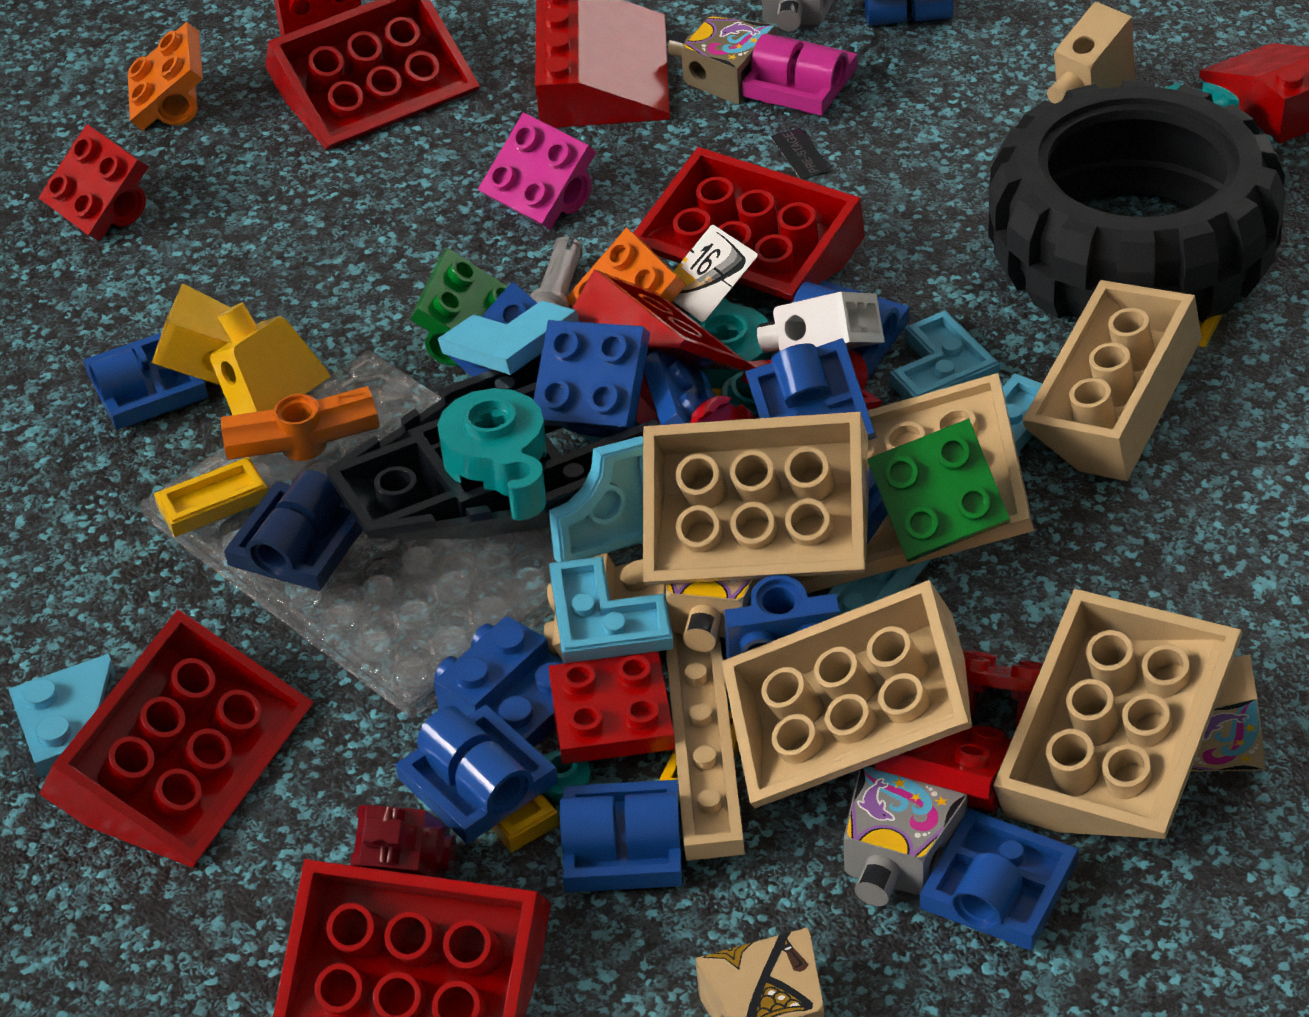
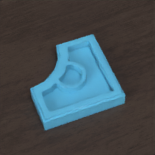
[549,436,643,562]

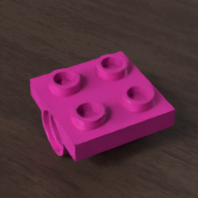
[742,33,858,115]
[477,112,597,230]

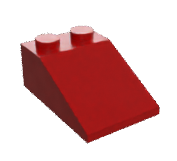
[1199,43,1309,144]
[572,269,747,370]

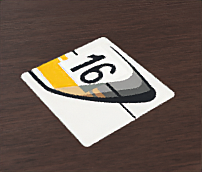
[673,225,758,322]

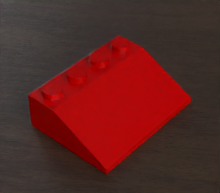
[265,0,480,150]
[535,0,670,128]
[633,147,865,301]
[39,609,314,868]
[273,859,551,1017]

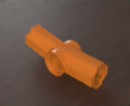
[221,386,380,461]

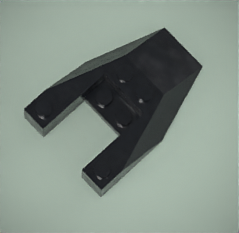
[326,353,660,539]

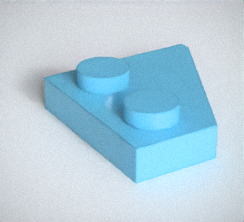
[8,653,115,777]

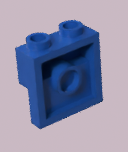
[433,615,564,747]

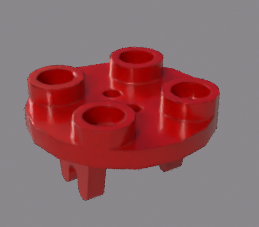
[963,650,1043,727]

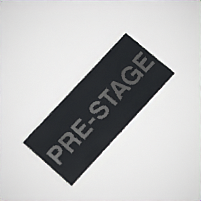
[770,128,831,179]

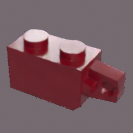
[350,805,457,878]

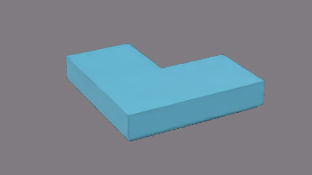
[438,300,579,375]
[890,310,1000,400]
[549,556,673,663]

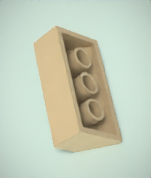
[1022,280,1202,481]

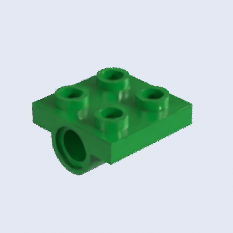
[410,248,508,366]
[867,418,1010,562]

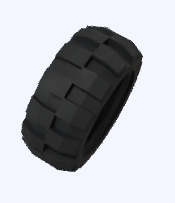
[988,80,1286,323]

